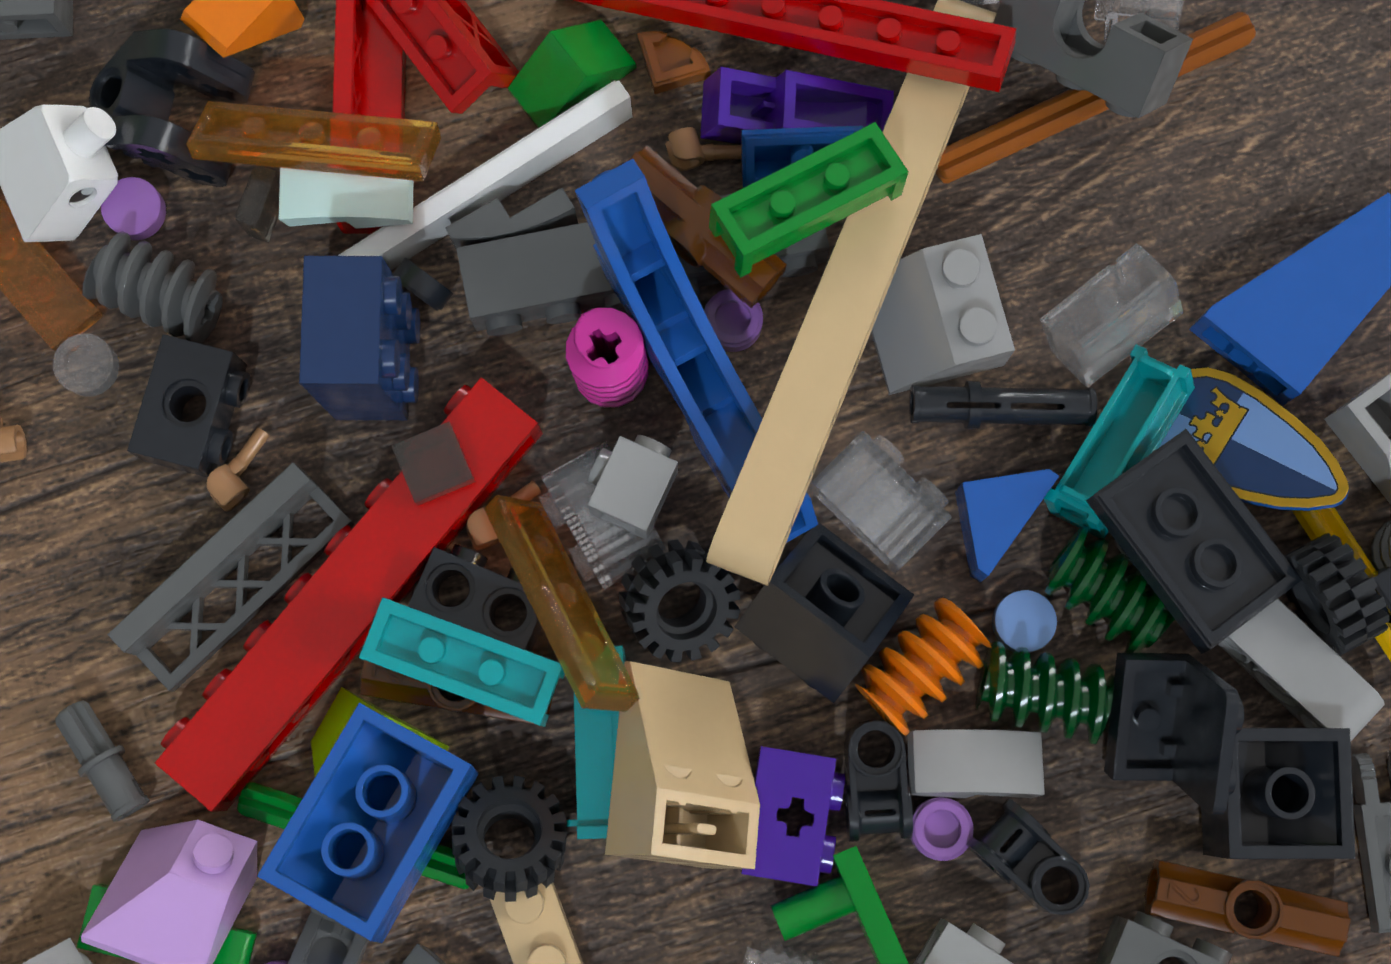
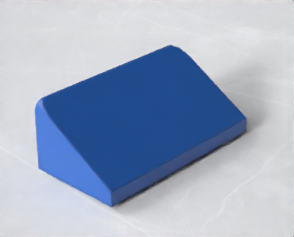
[741,126,863,187]

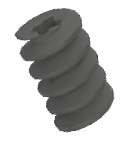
[82,231,223,344]

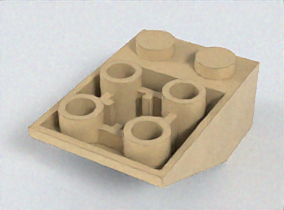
[605,661,760,869]

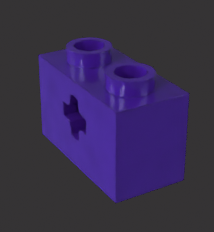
[740,746,845,886]

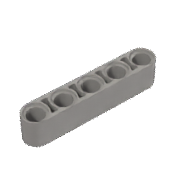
[1115,540,1385,741]

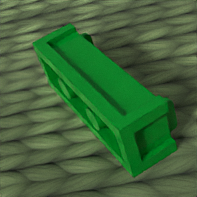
[708,122,909,278]

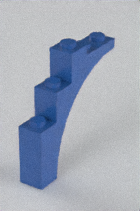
[575,159,818,543]

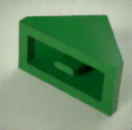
[508,20,637,128]

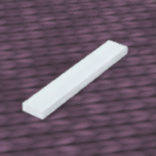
[338,80,633,270]

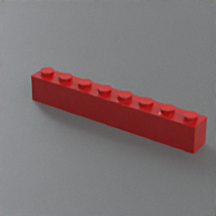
[154,377,543,812]

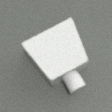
[0,104,118,242]

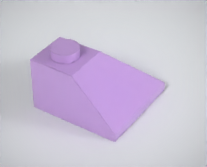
[81,820,257,964]

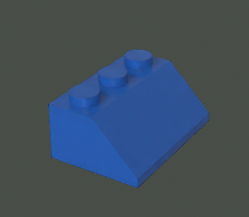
[257,703,479,943]

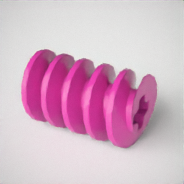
[566,308,648,408]

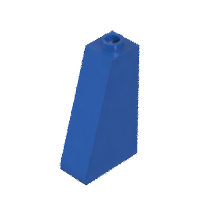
[1189,192,1391,406]

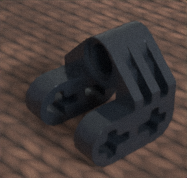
[89,29,255,187]

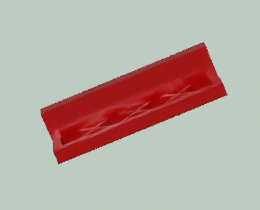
[331,0,406,234]
[366,0,519,114]

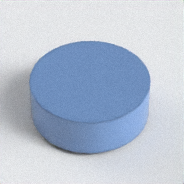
[992,590,1057,653]

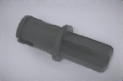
[55,700,150,822]

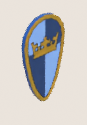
[1160,367,1349,511]

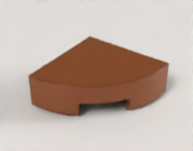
[637,31,710,94]

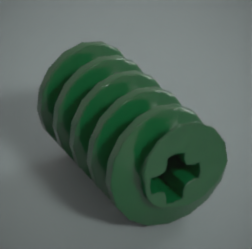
[1045,524,1175,653]
[975,641,1114,745]

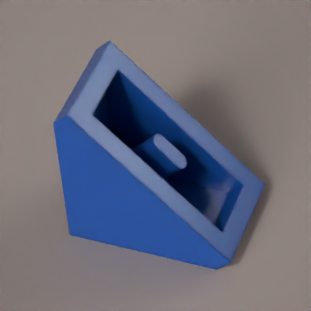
[955,469,1059,582]

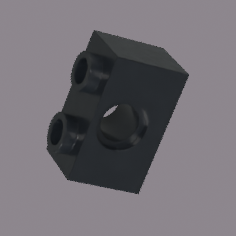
[127,334,250,478]

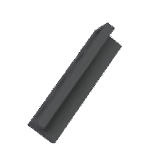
[107,462,354,692]

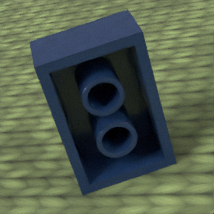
[299,256,421,420]

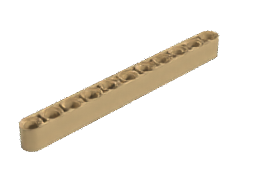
[706,0,997,586]

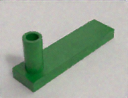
[770,846,909,964]

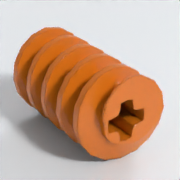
[855,597,992,736]

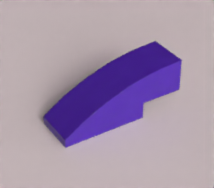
[700,67,894,144]

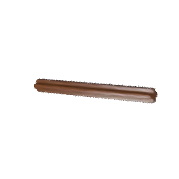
[936,12,1256,184]

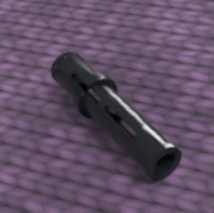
[909,381,1097,430]

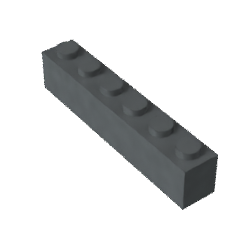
[456,194,830,336]

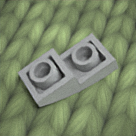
[907,729,1045,798]

